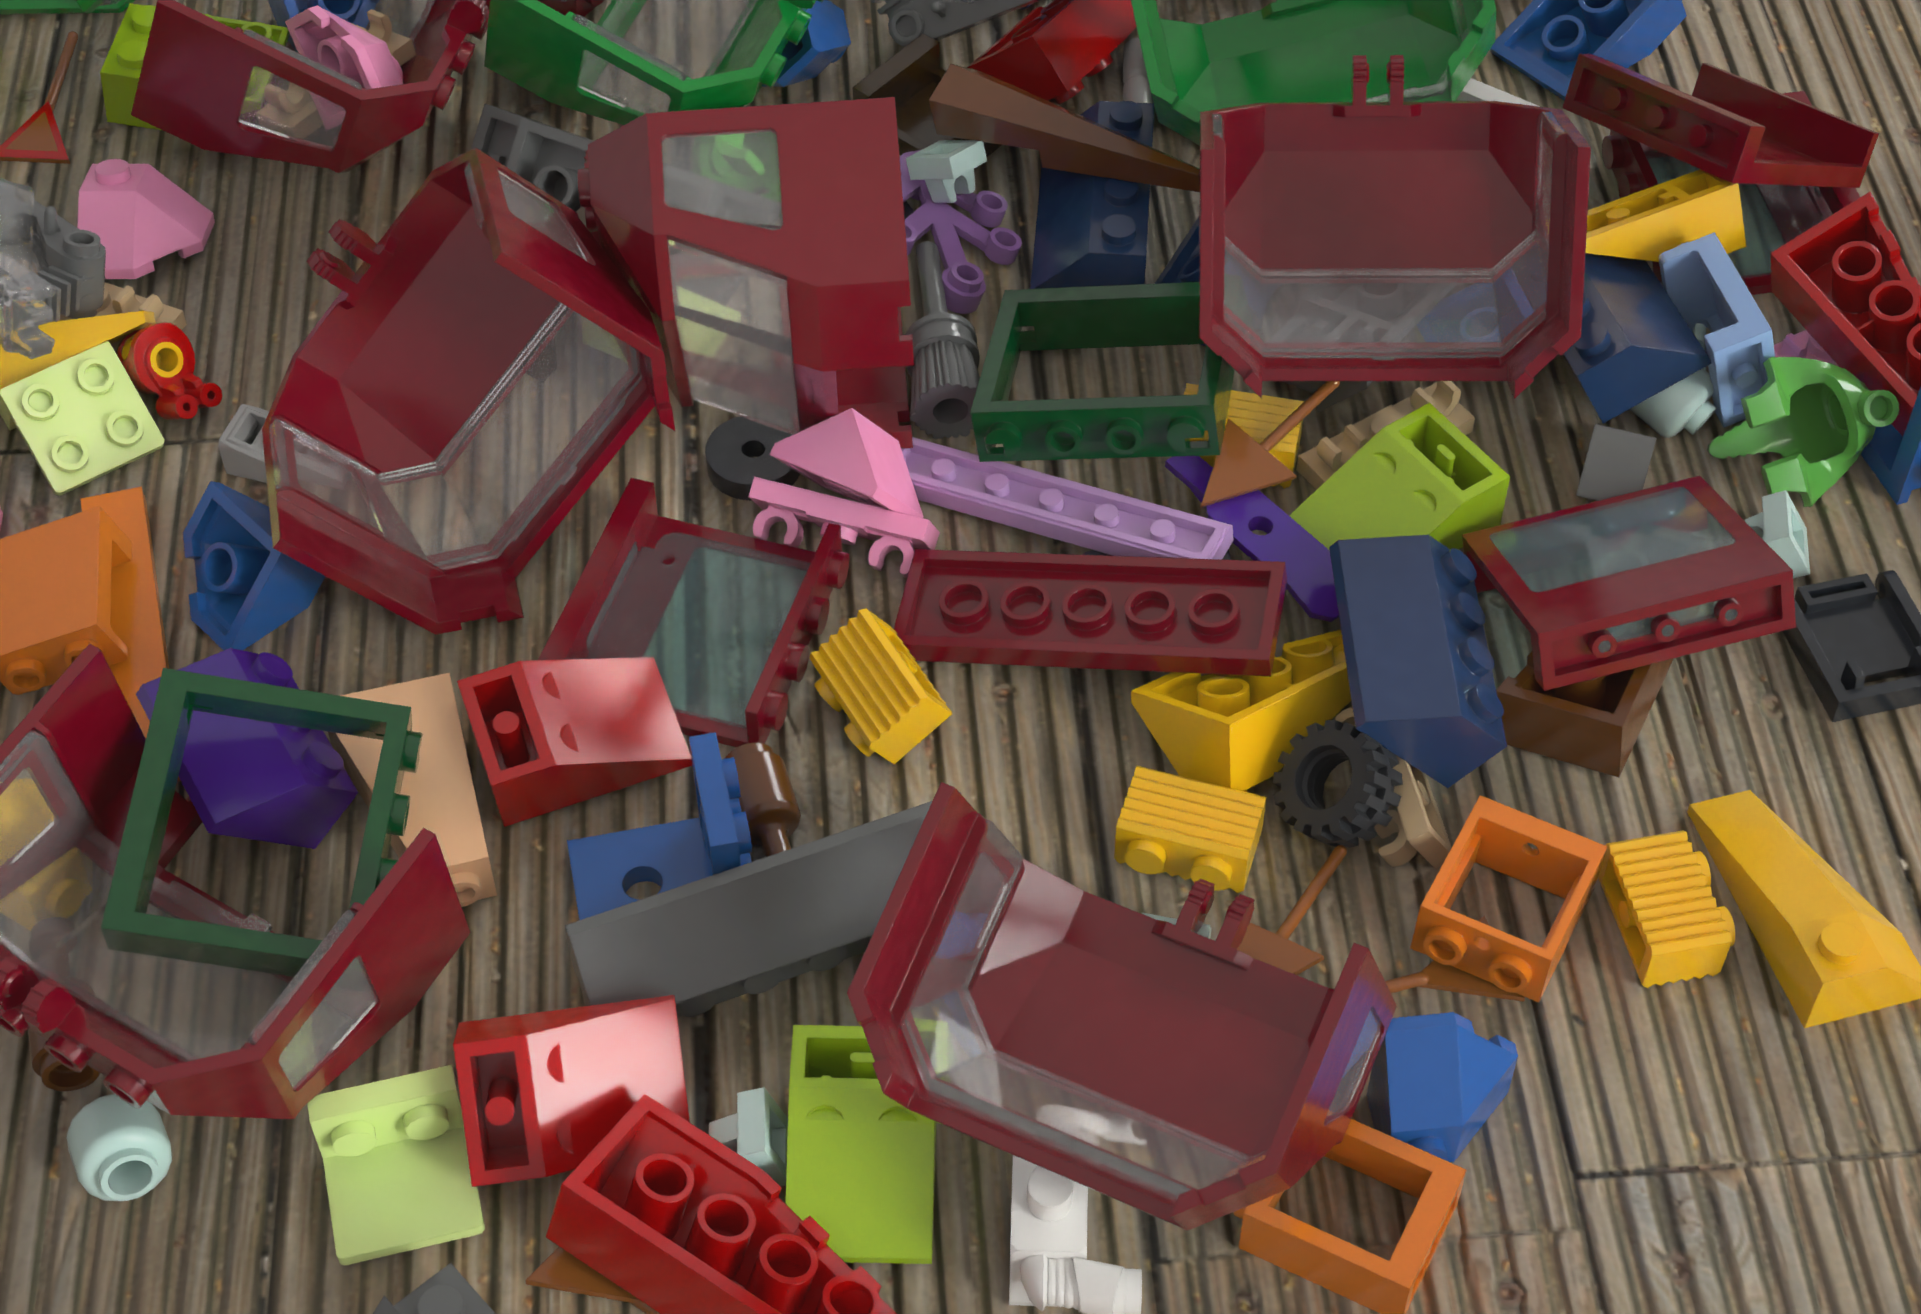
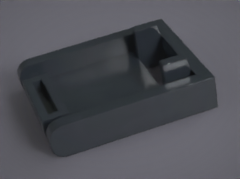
[1782,570,1921,722]

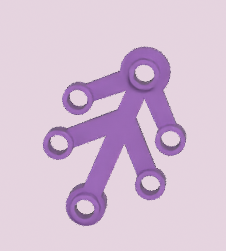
[900,150,1022,314]

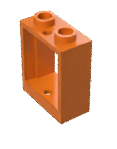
[1410,795,1608,1003]
[1234,1119,1467,1314]

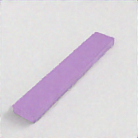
[901,437,1234,560]

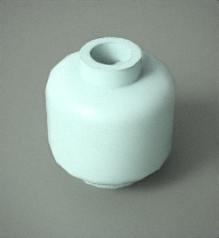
[1630,369,1717,438]
[67,1094,172,1201]

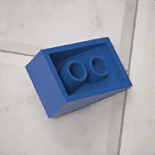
[1490,0,1687,100]

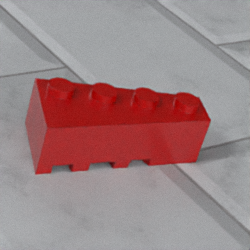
[1770,191,1921,436]

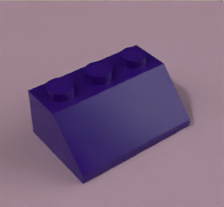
[136,648,358,849]

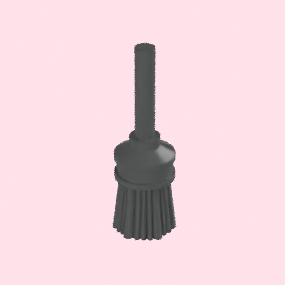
[905,241,980,439]

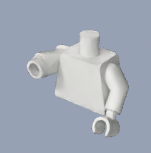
[1009,1123,1142,1314]

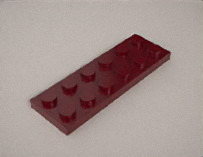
[894,549,1287,677]

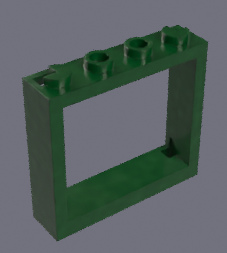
[970,280,1242,462]
[101,668,423,987]

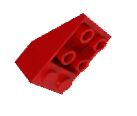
[457,657,692,827]
[453,995,690,1187]

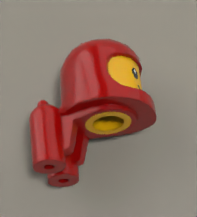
[116,322,222,420]

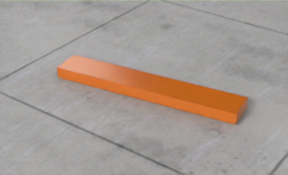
[80,486,181,781]

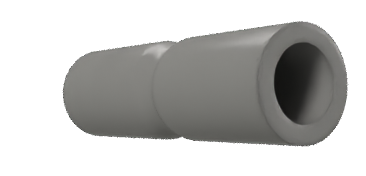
[1122,38,1155,125]

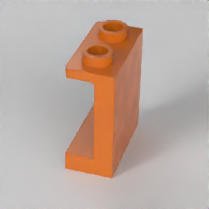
[0,506,132,695]

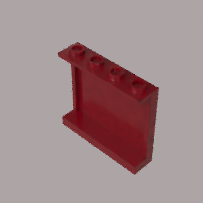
[1562,54,1879,188]

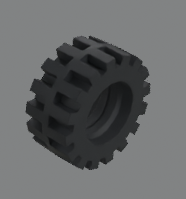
[1273,720,1403,848]

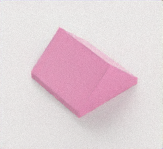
[770,408,924,518]

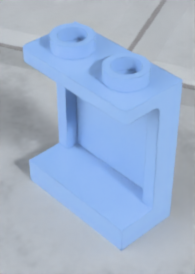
[1659,232,1775,427]

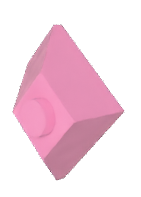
[285,6,403,126]
[77,159,215,279]

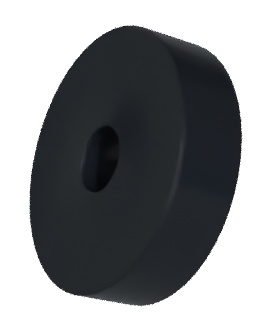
[705,414,800,501]

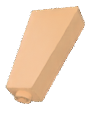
[328,672,497,907]

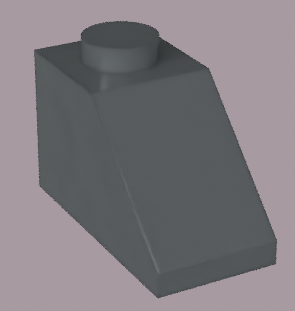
[1576,424,1657,503]

